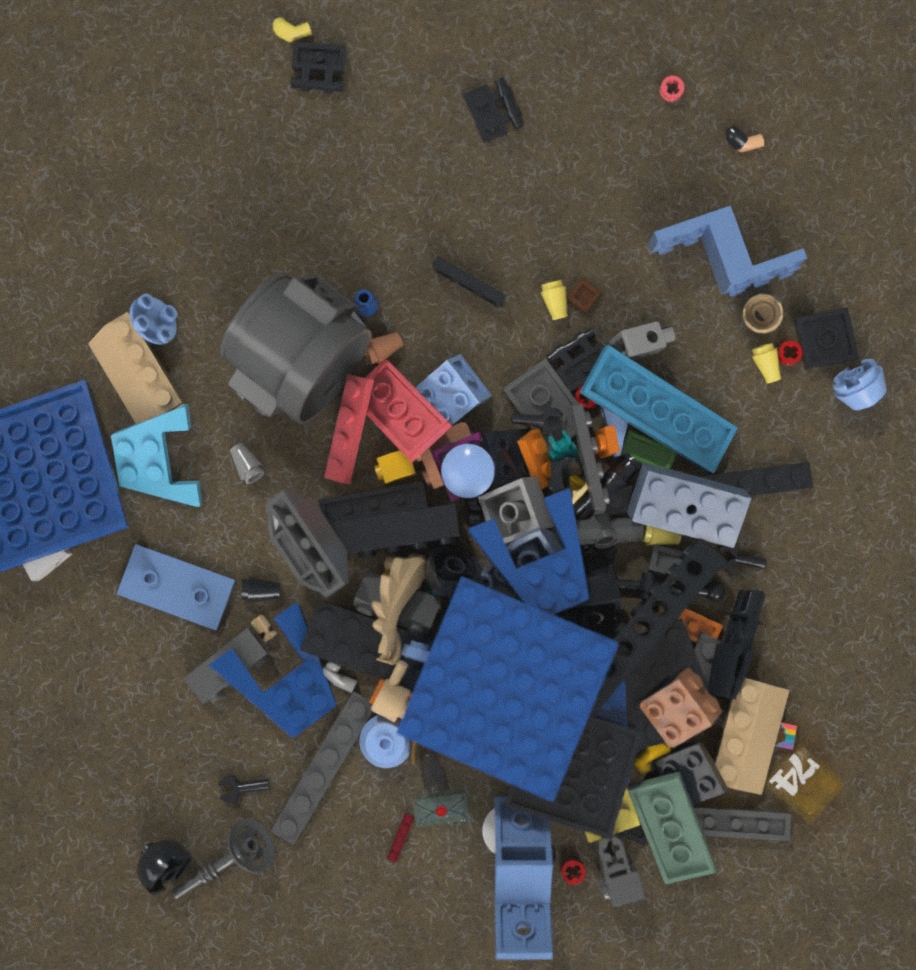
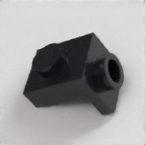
[548,457,584,497]

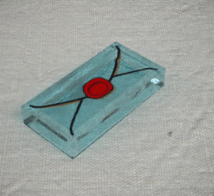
[413,792,470,827]

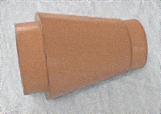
[365,332,403,365]

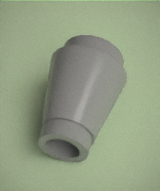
[230,443,265,484]

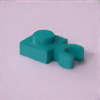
[548,430,581,463]

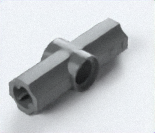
[576,513,644,549]

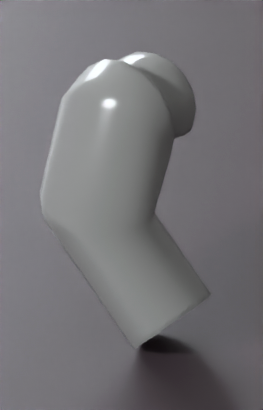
[323,661,357,693]

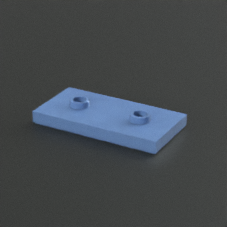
[117,544,236,631]

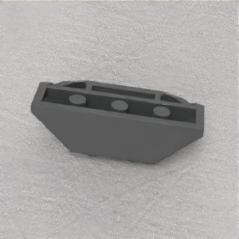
[265,489,348,597]

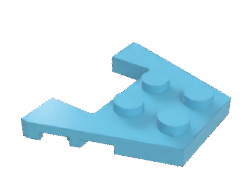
[111,404,202,507]

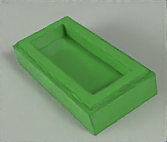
[620,430,677,469]

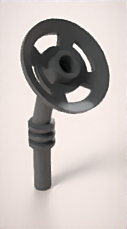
[171,819,275,900]

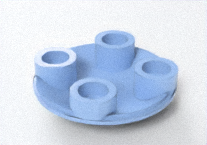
[129,294,177,345]
[441,444,495,498]

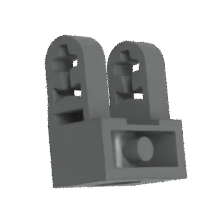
[594,834,645,907]

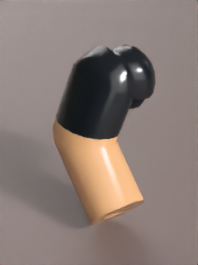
[725,126,764,152]

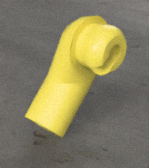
[273,17,312,42]

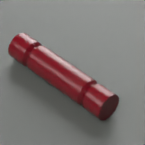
[387,812,415,862]

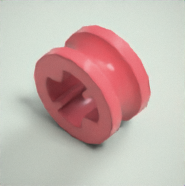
[660,76,684,102]

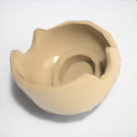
[743,293,783,334]

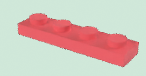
[324,374,374,484]

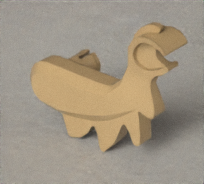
[372,553,427,665]

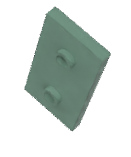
[627,772,717,884]

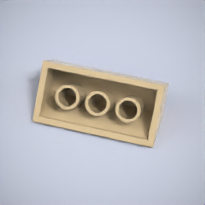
[88,312,186,423]
[713,678,789,795]

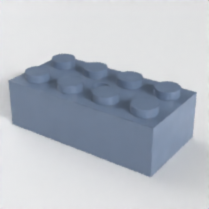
[627,462,751,548]

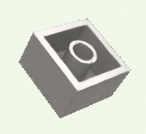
[478,476,554,545]

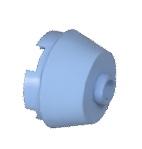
[832,359,887,410]
[360,715,412,768]

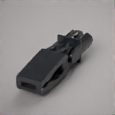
[707,590,765,700]

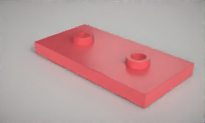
[364,359,452,463]

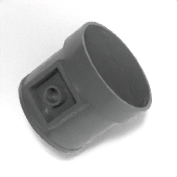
[220,273,371,424]

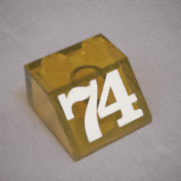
[765,743,846,824]

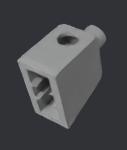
[608,322,675,361]

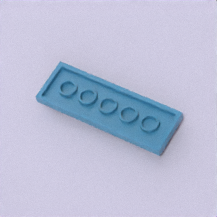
[579,345,738,474]

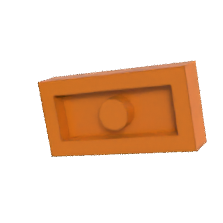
[592,425,620,459]
[517,429,552,489]
[678,609,723,643]

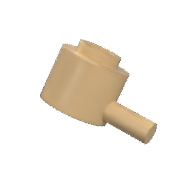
[371,660,411,723]

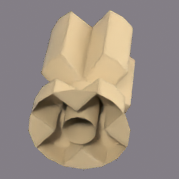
[251,615,278,643]

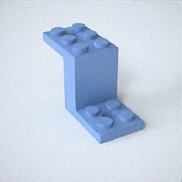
[648,205,807,297]
[494,797,553,959]

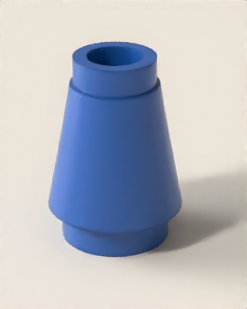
[353,290,379,317]

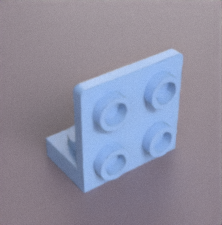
[415,354,492,426]

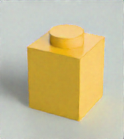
[374,450,416,485]

